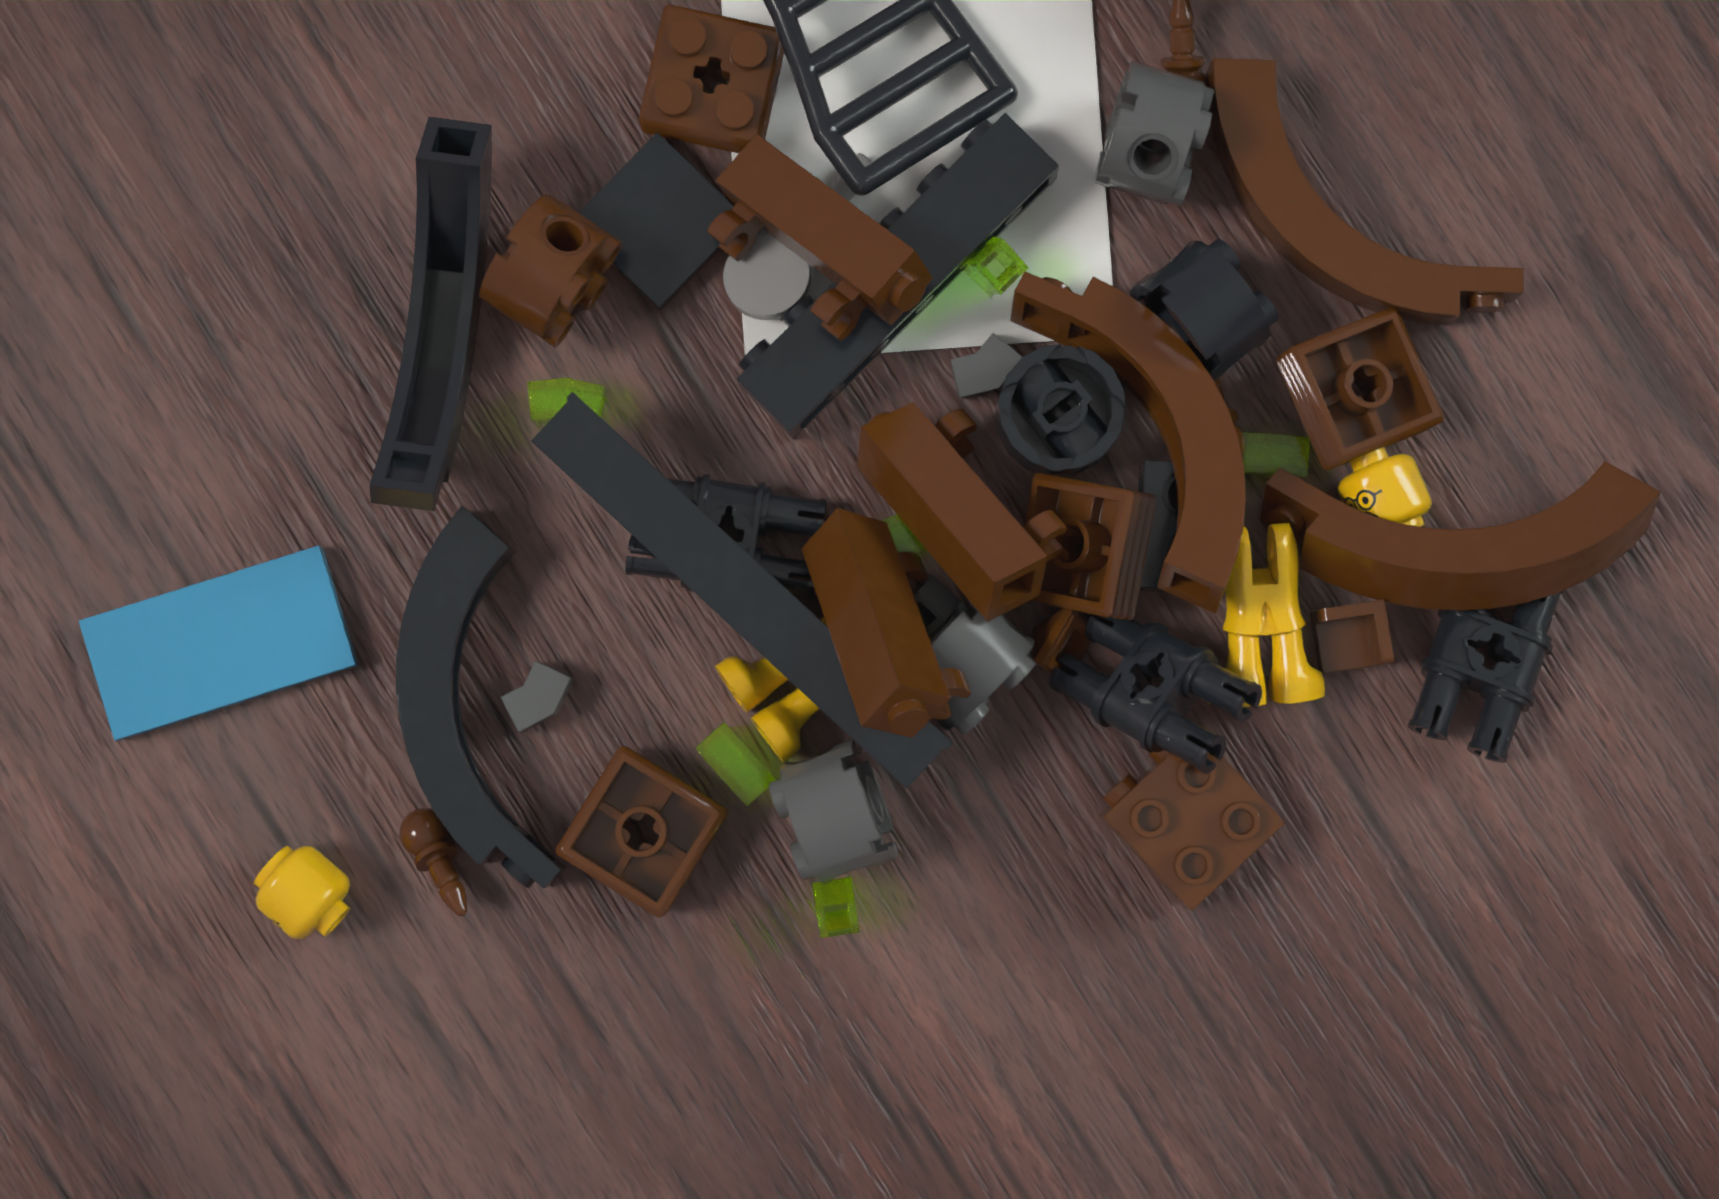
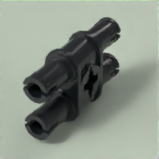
[625,474,827,601]
[1407,591,1563,763]
[1049,616,1262,774]

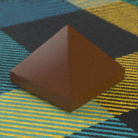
[1033,608,1091,674]

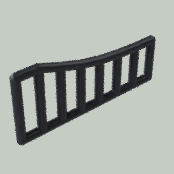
[763,0,1018,196]

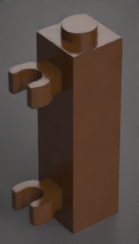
[707,134,933,341]
[857,402,1067,622]
[801,508,972,738]

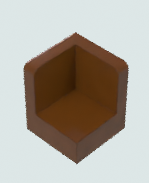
[1310,599,1394,674]

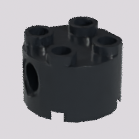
[1130,239,1279,382]
[995,344,1125,477]

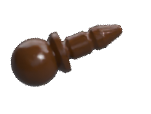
[1161,0,1208,87]
[399,808,467,916]

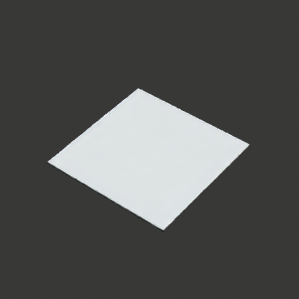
[721,0,1113,355]

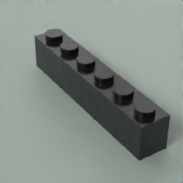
[737,113,1059,440]

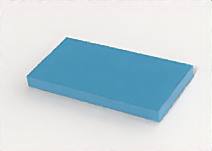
[79,545,359,741]

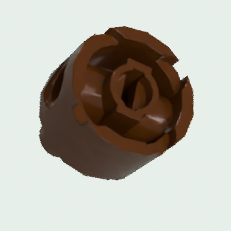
[479,194,623,348]

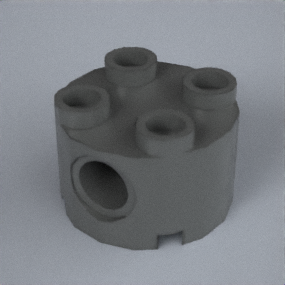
[1094,61,1214,206]
[929,601,1036,735]
[769,739,898,884]

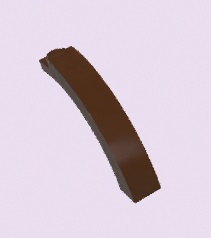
[1206,58,1524,326]
[1010,271,1246,614]
[1260,461,1661,611]

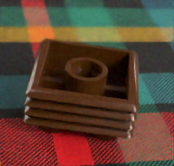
[639,4,784,153]
[1276,307,1444,471]
[1023,473,1157,620]
[555,746,728,918]

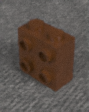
[1099,750,1285,911]

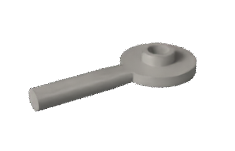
[723,153,872,320]

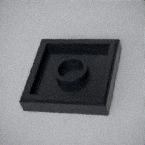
[579,132,734,310]

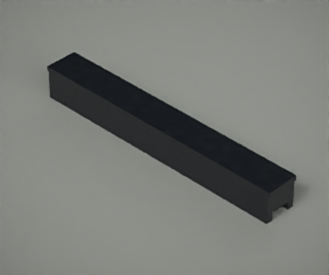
[531,392,953,789]

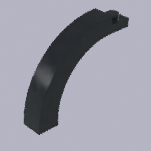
[370,117,492,511]
[396,506,567,889]

